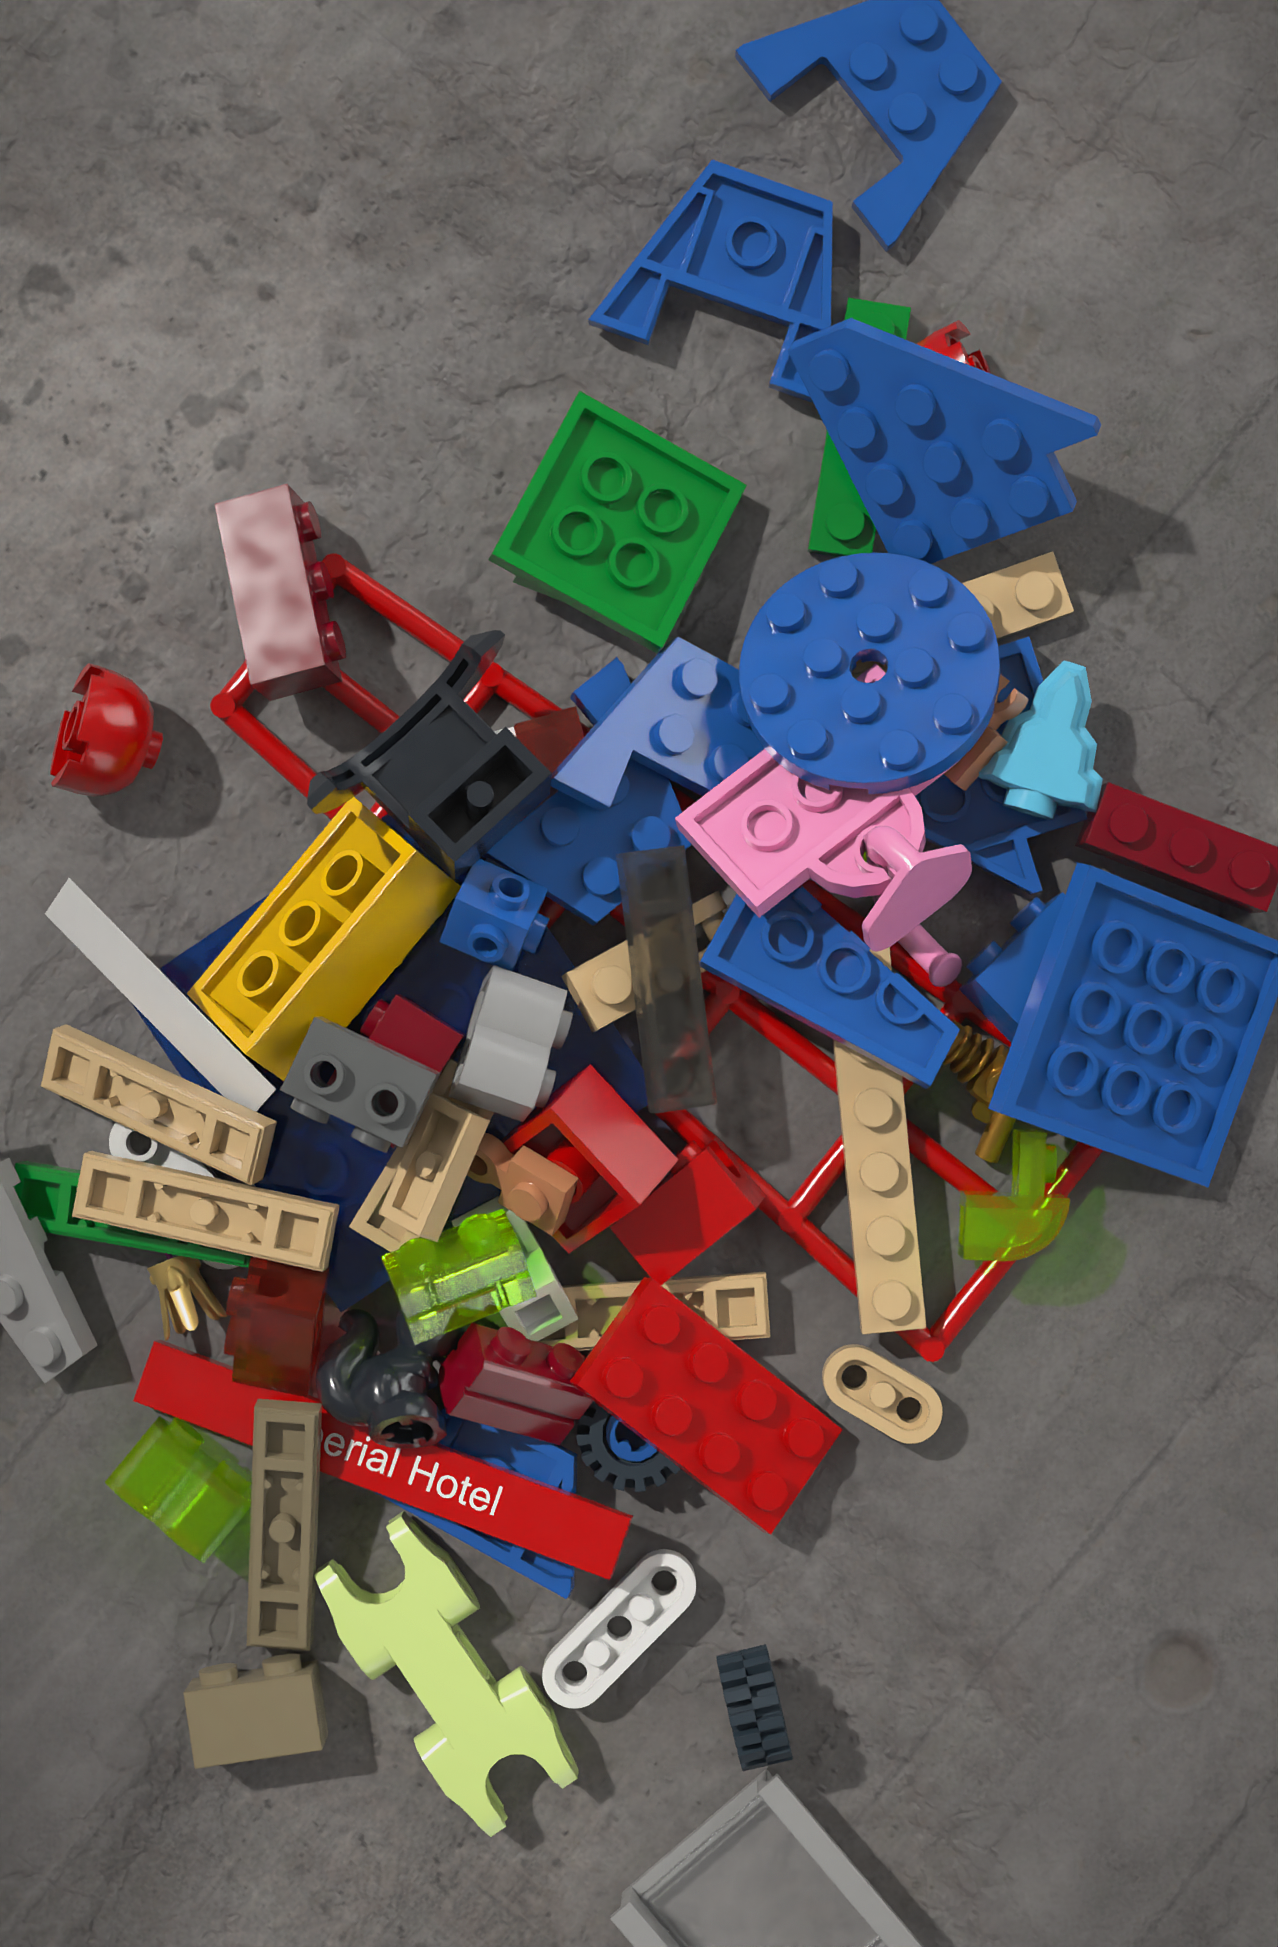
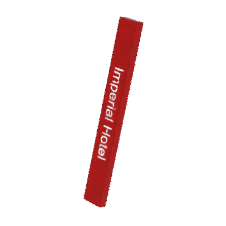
[133,1340,633,1580]

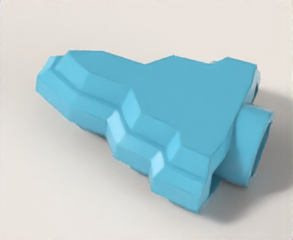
[978,660,1103,820]

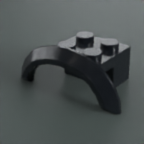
[307,630,552,881]

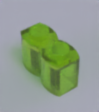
[105,1416,252,1563]

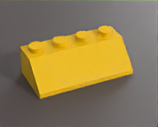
[187,797,461,1081]

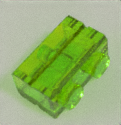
[381,1208,537,1345]

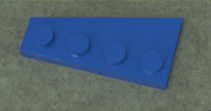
[698,887,960,1089]

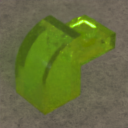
[957,1129,1070,1261]

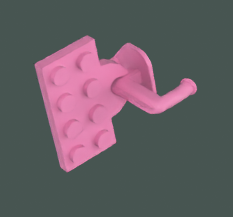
[675,663,972,987]

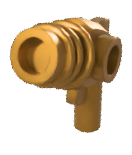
[942,1020,1016,1163]

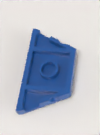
[373,1408,578,1599]

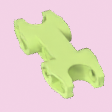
[314,1511,579,1837]

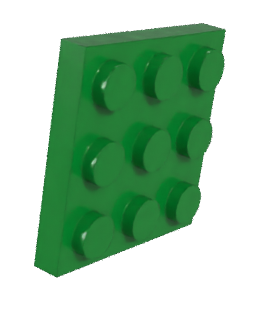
[488,391,747,654]

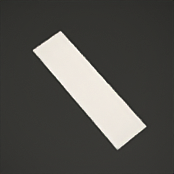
[45,878,276,1112]

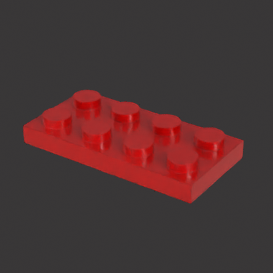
[570,1277,843,1535]

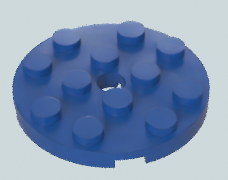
[739,553,1000,794]

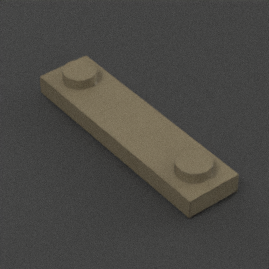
[246,1399,322,1651]

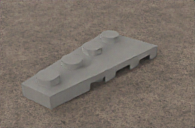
[0,1158,98,1384]

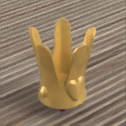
[147,1253,227,1341]

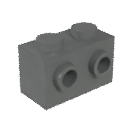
[280,1016,441,1153]

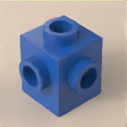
[440,859,550,971]

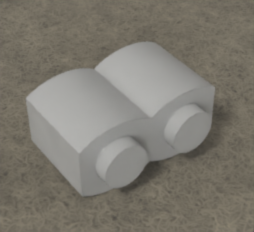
[449,965,573,1122]

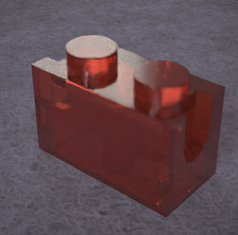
[224,1256,329,1397]

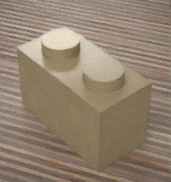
[183,1654,329,1769]

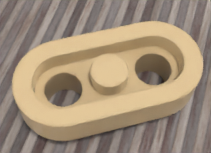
[822,1344,943,1444]

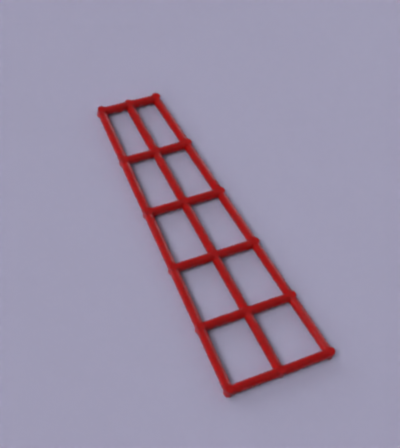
[210,553,1104,1362]

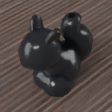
[315,1271,473,1449]

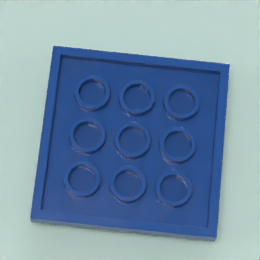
[988,862,1278,1187]

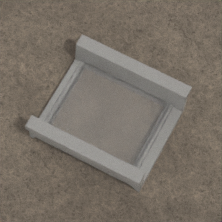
[610,1769,924,1947]

